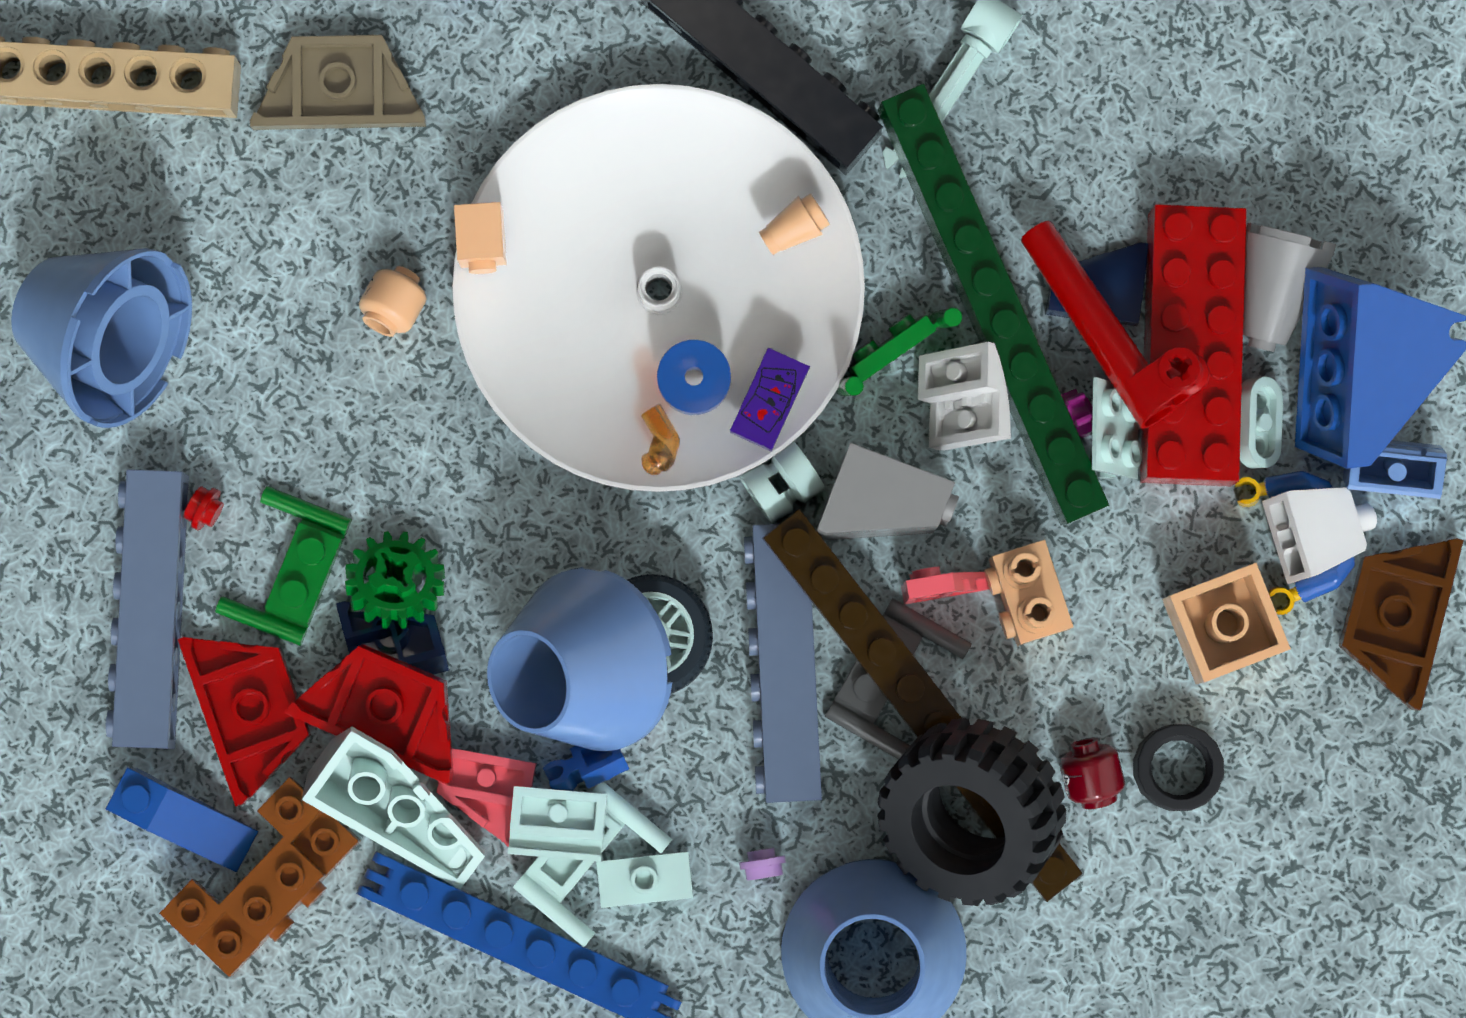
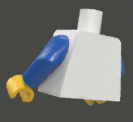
[1235,471,1377,615]

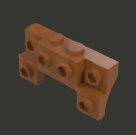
[159,777,361,977]

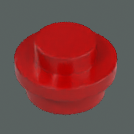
[183,486,224,531]

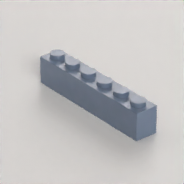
[106,470,189,749]
[744,524,822,803]

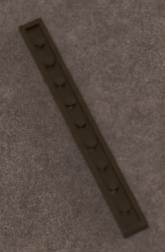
[762,509,1083,902]

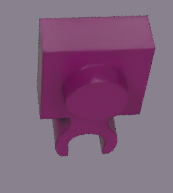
[1061,388,1093,439]

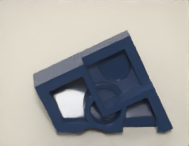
[1045,242,1148,327]
[336,601,449,675]

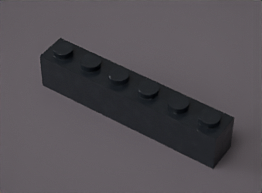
[641,0,883,175]

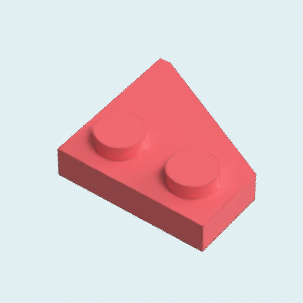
[901,566,990,605]

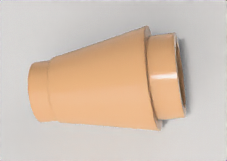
[759,193,830,255]

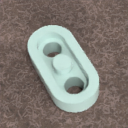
[1240,377,1283,469]

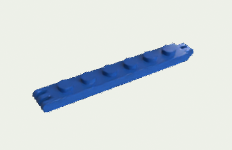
[356,851,682,1018]

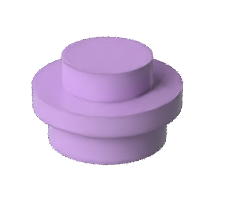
[739,848,786,880]

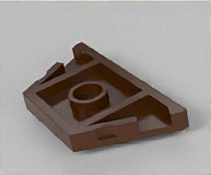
[1339,538,1464,711]

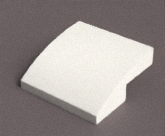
[918,342,1011,450]

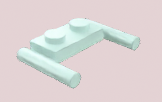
[513,782,673,947]

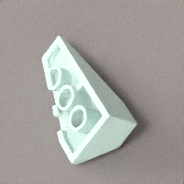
[302,727,485,889]

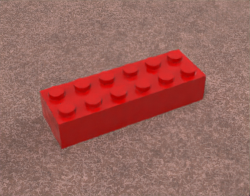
[1140,204,1246,487]

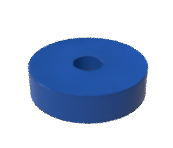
[657,340,731,415]

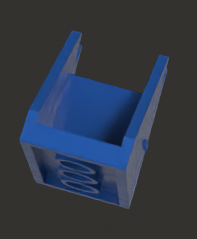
[1295,267,1466,469]

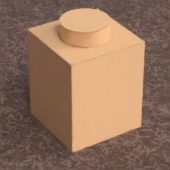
[454,202,507,274]

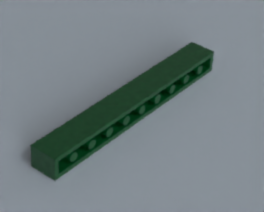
[878,83,1110,525]

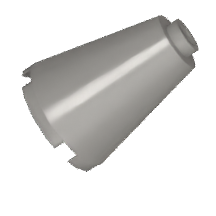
[1243,223,1336,352]

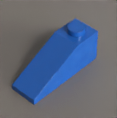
[105,767,259,872]

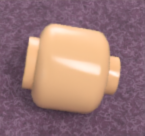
[359,266,427,337]

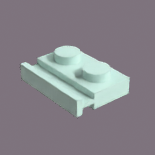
[508,786,607,862]

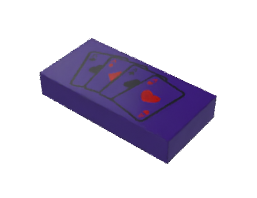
[730,348,810,452]

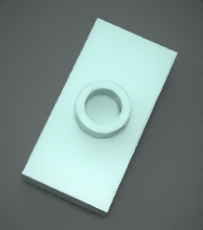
[596,852,693,908]

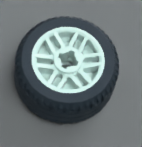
[627,574,713,694]

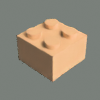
[1162,563,1291,684]

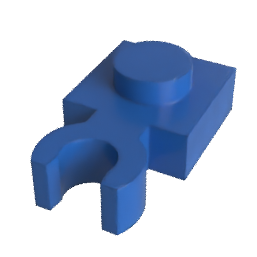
[543,746,629,791]

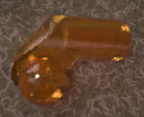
[641,404,680,475]

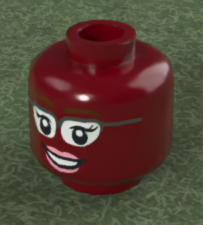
[1060,737,1125,810]

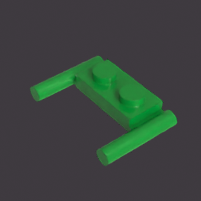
[836,308,962,396]
[215,486,352,646]

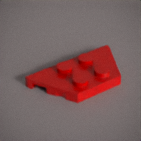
[177,637,311,807]
[285,644,453,785]

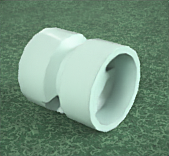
[739,441,825,524]

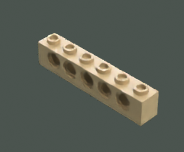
[0,36,241,118]

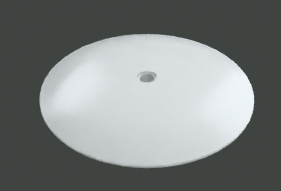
[452,84,865,492]

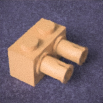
[984,540,1074,646]

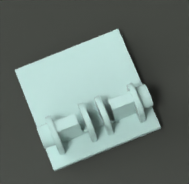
[1092,377,1142,479]

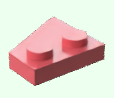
[436,748,537,847]

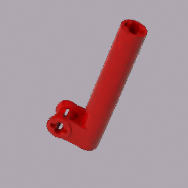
[1021,220,1210,429]

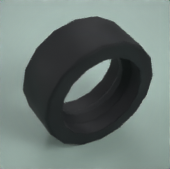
[1133,724,1224,811]

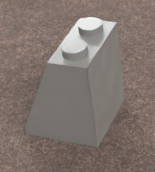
[817,443,959,540]

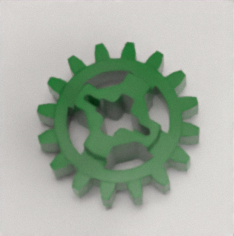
[345,531,445,629]

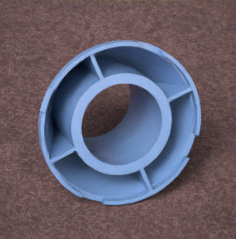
[11,248,192,428]
[487,567,672,751]
[781,859,967,1018]

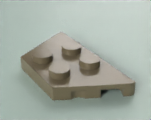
[250,35,426,130]

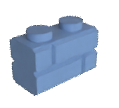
[1343,440,1447,499]

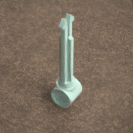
[882,0,1023,179]

